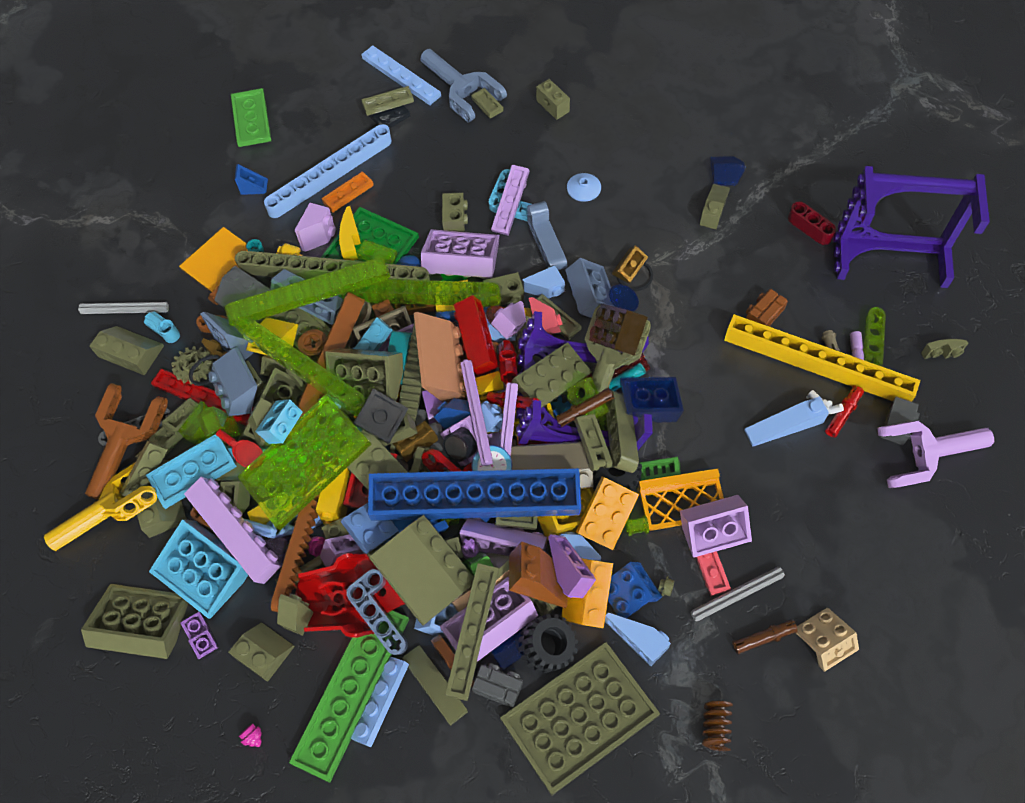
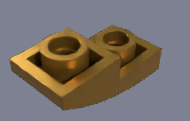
[202,338,227,361]

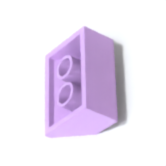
[680,495,752,558]

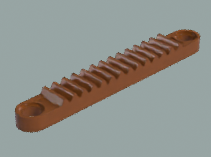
[271,454,330,612]

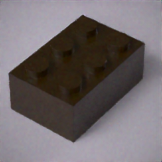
[589,303,648,356]

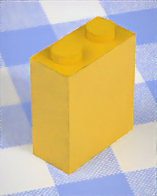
[316,465,351,526]

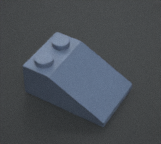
[201,312,254,360]

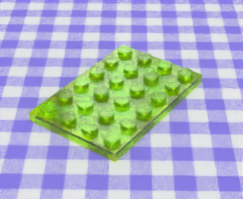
[237,394,372,530]

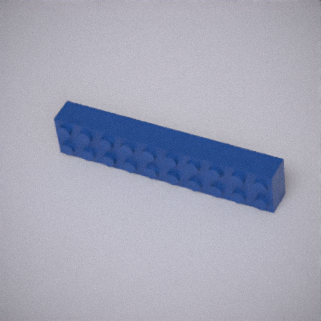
[368,468,581,521]

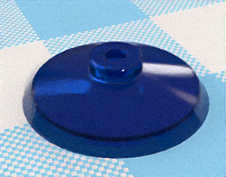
[609,285,639,311]

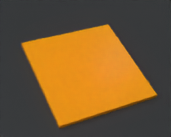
[179,227,253,292]

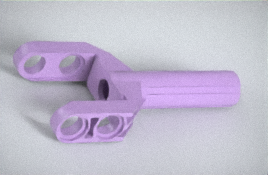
[877,421,994,488]

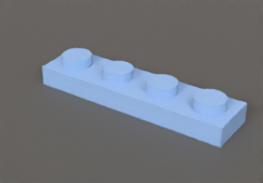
[351,657,409,747]

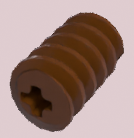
[702,700,733,751]

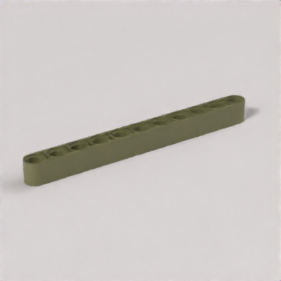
[235,251,430,291]

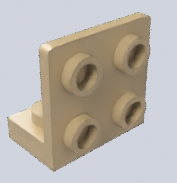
[796,608,859,672]

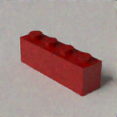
[454,295,499,376]

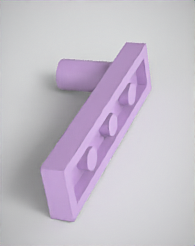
[491,165,530,236]

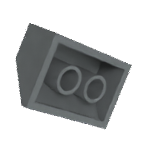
[215,266,280,329]

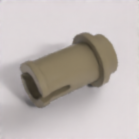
[821,330,840,352]

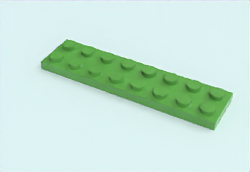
[289,610,409,783]

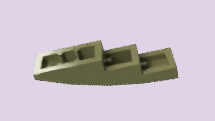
[135,398,204,460]
[402,645,468,726]

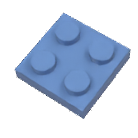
[341,503,399,554]

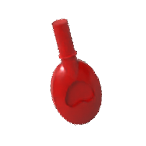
[216,429,265,470]

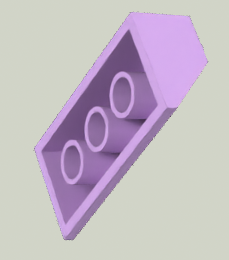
[460,518,547,556]
[440,576,538,661]

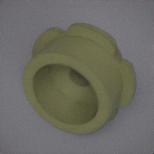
[658,576,674,596]

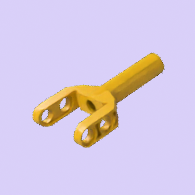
[44,462,157,551]

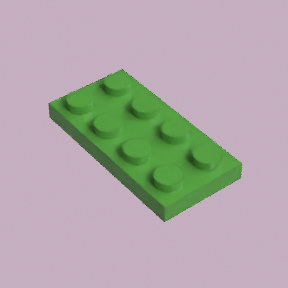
[231,88,271,147]

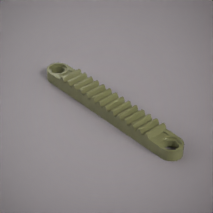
[390,321,422,459]

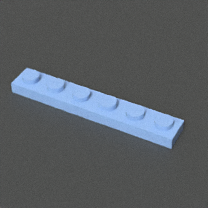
[362,46,441,105]

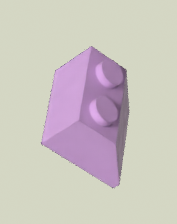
[295,203,336,252]

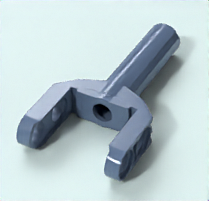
[420,49,507,122]

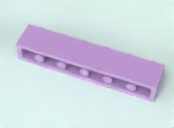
[184,477,281,584]

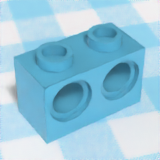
[255,399,303,444]

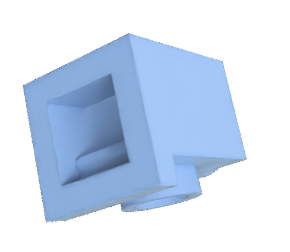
[481,401,503,432]

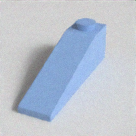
[744,397,829,447]

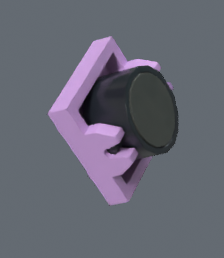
[440,415,478,466]

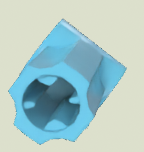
[144,311,180,343]

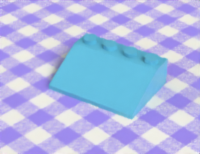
[149,520,248,619]

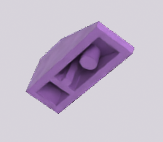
[548,534,596,598]

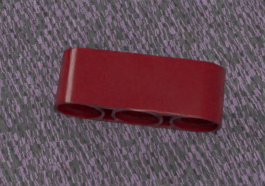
[788,202,836,245]

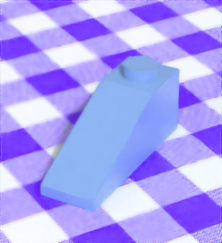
[605,613,671,666]

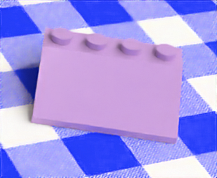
[421,229,500,279]

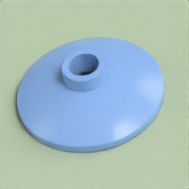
[567,173,601,202]

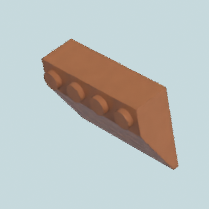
[414,312,466,403]

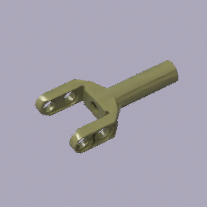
[583,305,651,420]

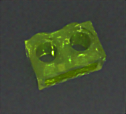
[566,377,610,419]

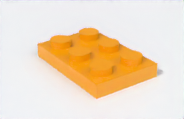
[576,477,639,550]

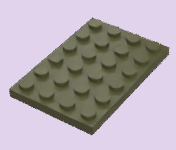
[500,642,660,796]

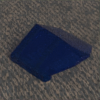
[710,156,745,186]

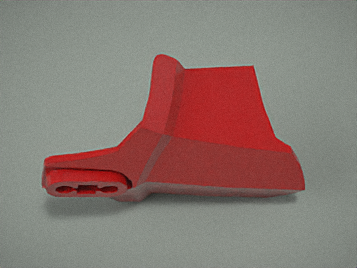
[295,553,405,638]

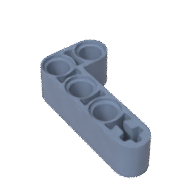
[527,201,568,270]
[347,569,408,655]

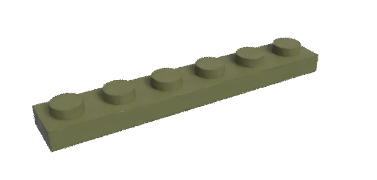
[445,563,499,701]

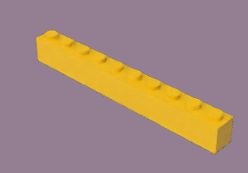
[724,314,921,402]

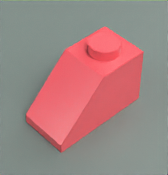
[529,297,563,335]

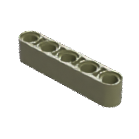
[605,391,639,473]

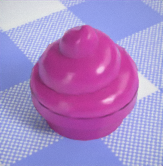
[307,536,326,557]
[239,723,262,747]

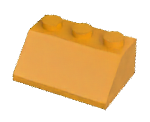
[561,558,613,628]

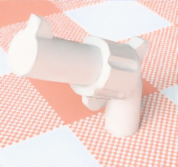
[806,390,844,415]

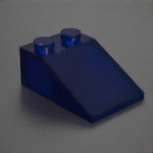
[620,377,684,423]

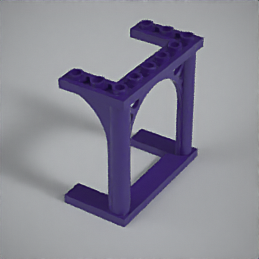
[833,166,990,288]
[516,311,653,450]

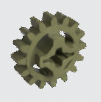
[171,346,214,384]

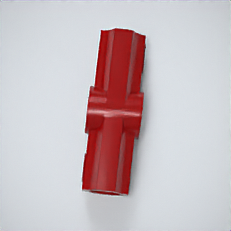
[498,340,518,384]

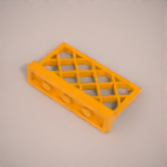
[637,469,724,531]

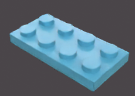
[146,434,237,509]

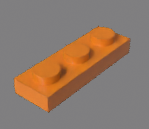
[321,171,374,213]

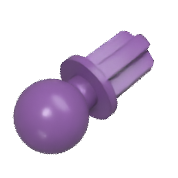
[462,539,479,559]

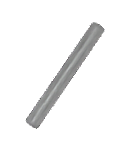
[78,302,169,314]
[691,567,785,621]

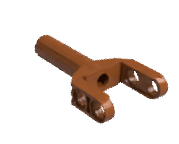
[85,383,168,500]

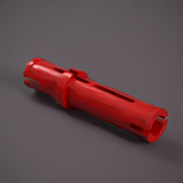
[825,386,864,438]
[486,391,539,409]

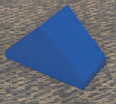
[235,164,268,195]

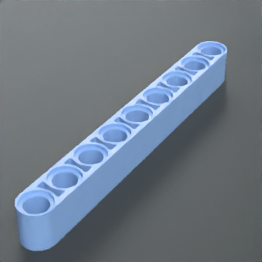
[264,124,392,218]

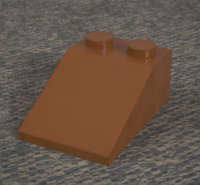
[509,541,568,608]

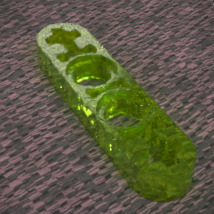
[864,307,886,367]

